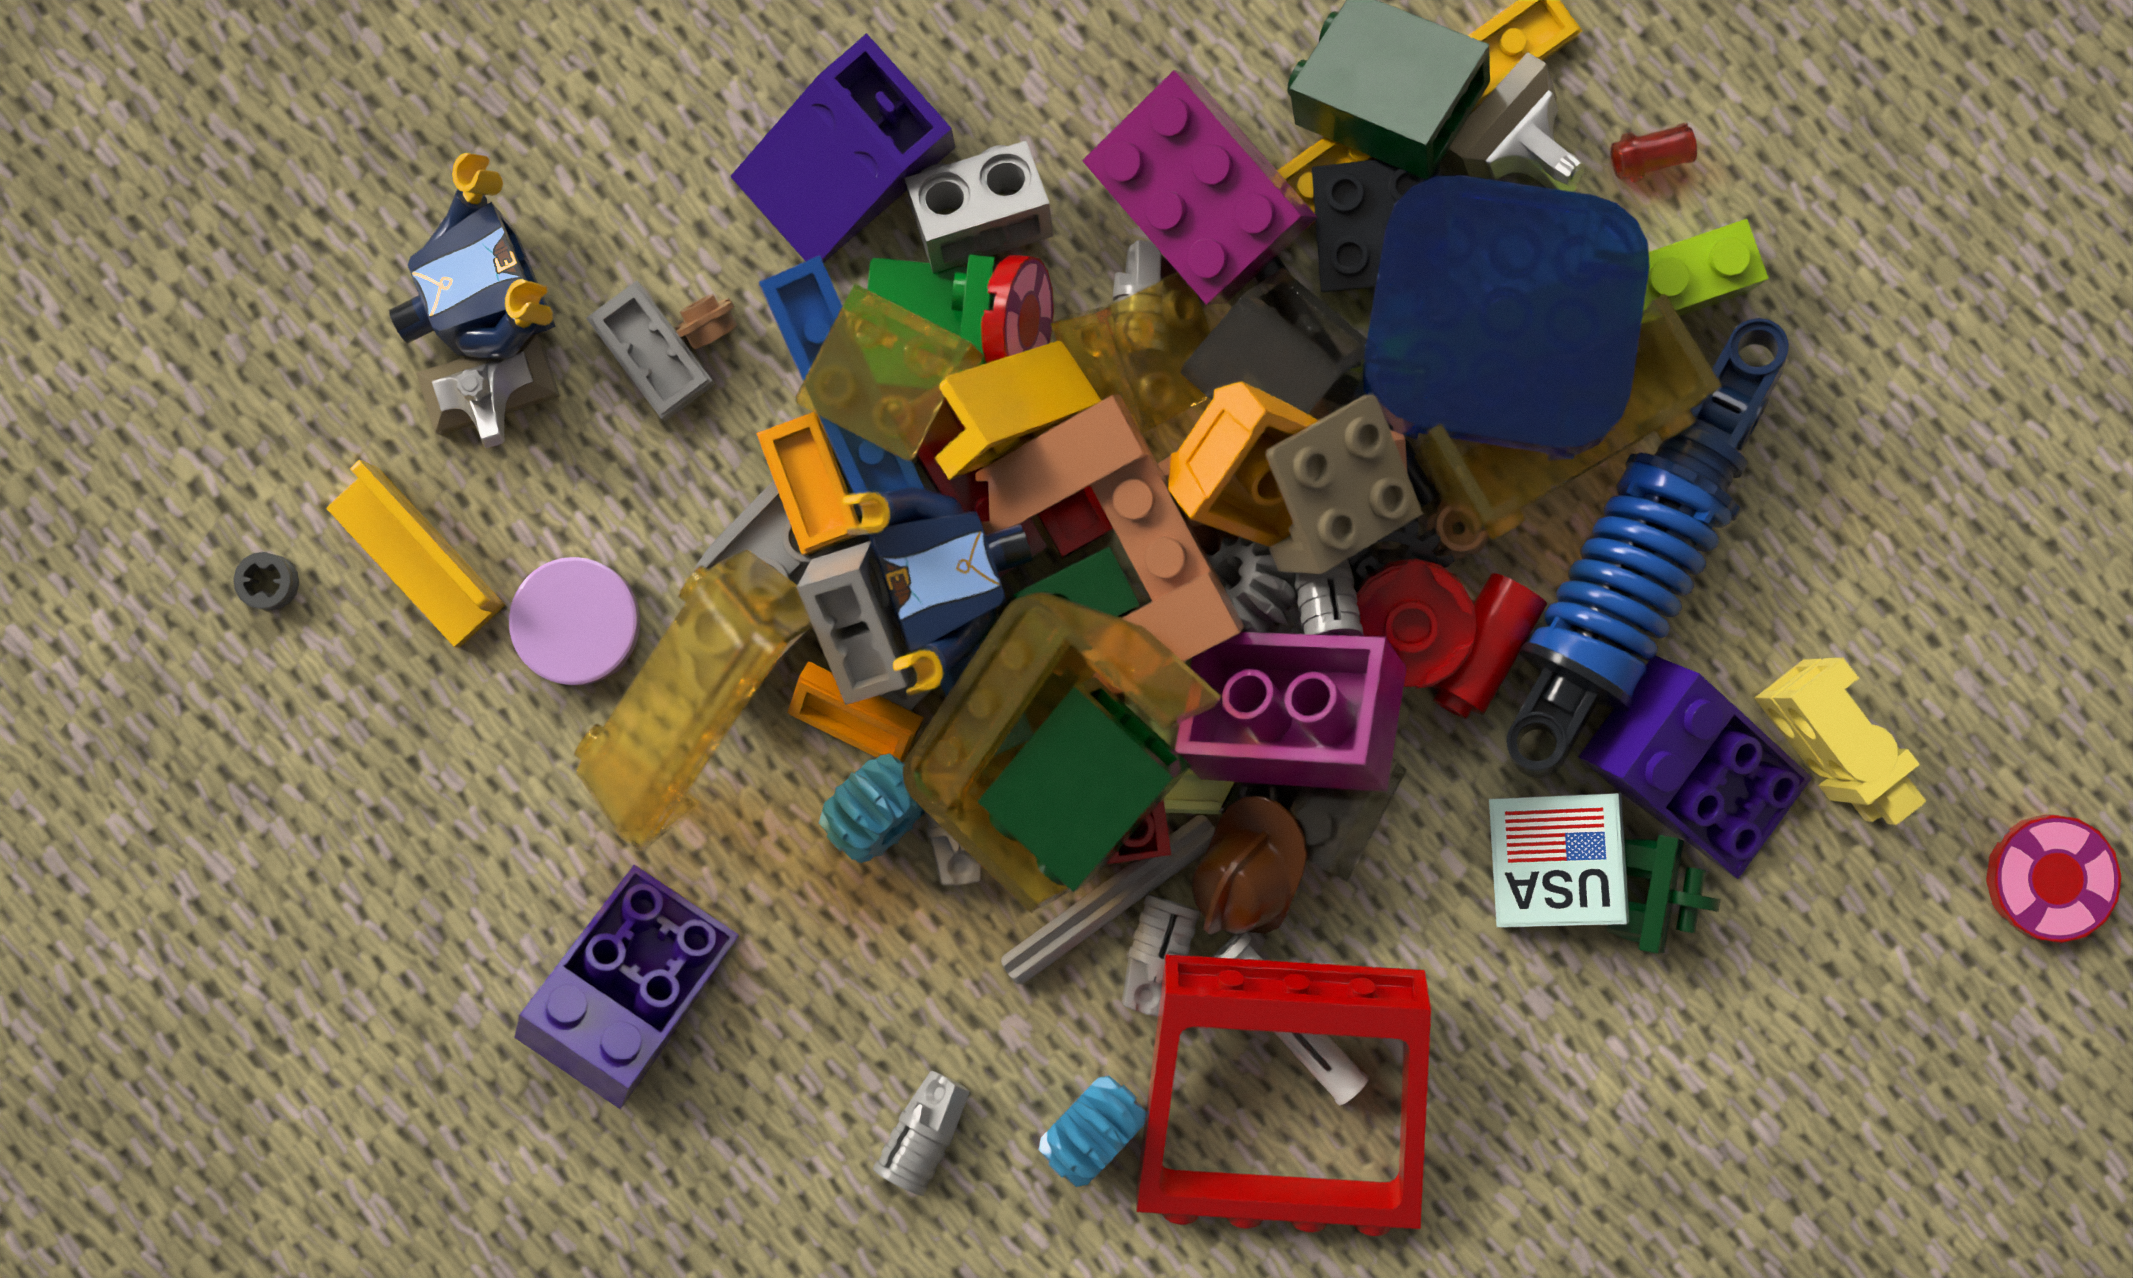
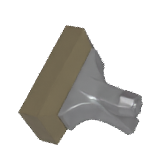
[1446,52,1586,200]
[416,334,560,448]

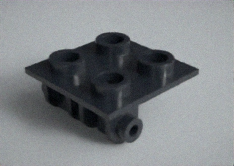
[1312,159,1449,293]

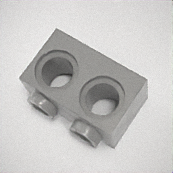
[904,141,1053,274]
[797,541,916,705]

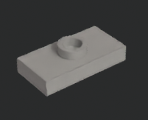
[586,281,716,422]

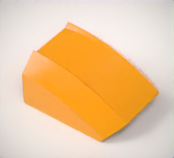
[1168,382,1319,547]

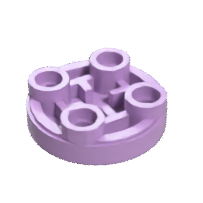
[509,557,640,685]

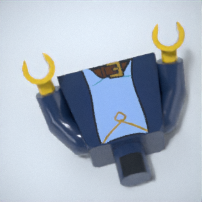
[389,153,556,359]
[842,487,1032,695]

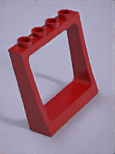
[1136,954,1431,1236]

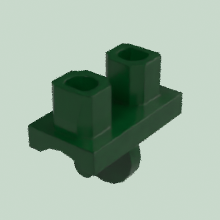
[1607,835,1721,954]

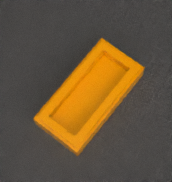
[756,411,862,556]
[787,661,924,762]

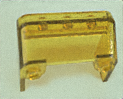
[1415,294,1722,540]
[574,549,813,852]
[903,592,1221,913]

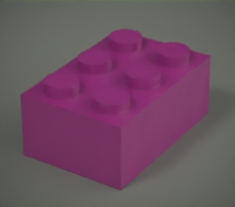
[1082,70,1318,305]
[1175,632,1407,792]

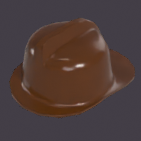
[1192,796,1308,934]

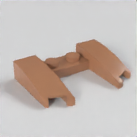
[976,394,1245,695]

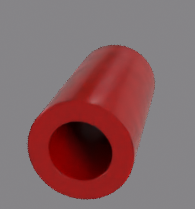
[1432,573,1548,719]

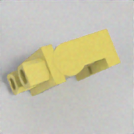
[1754,657,1926,825]

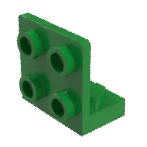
[861,255,996,391]

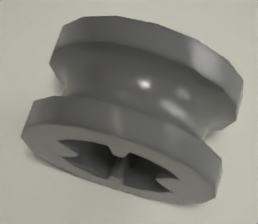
[233,552,299,611]

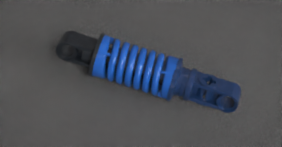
[1507,318,1789,778]

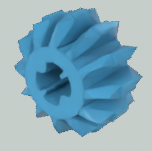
[819,753,930,863]
[1039,1076,1146,1187]

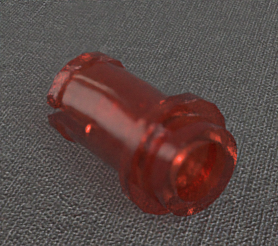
[1610,122,1697,183]

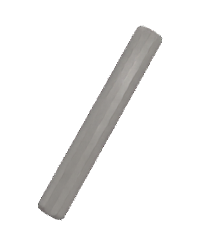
[1001,815,1215,985]

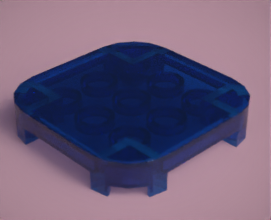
[1362,175,1650,460]

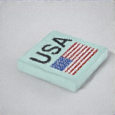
[1489,793,1629,927]

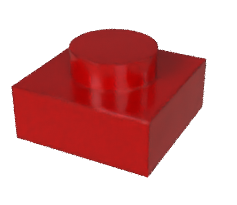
[1037,486,1114,559]

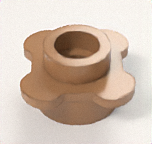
[675,294,738,349]

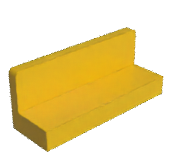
[935,341,1102,480]
[326,459,505,648]

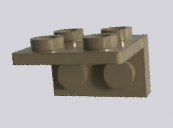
[1266,395,1423,574]

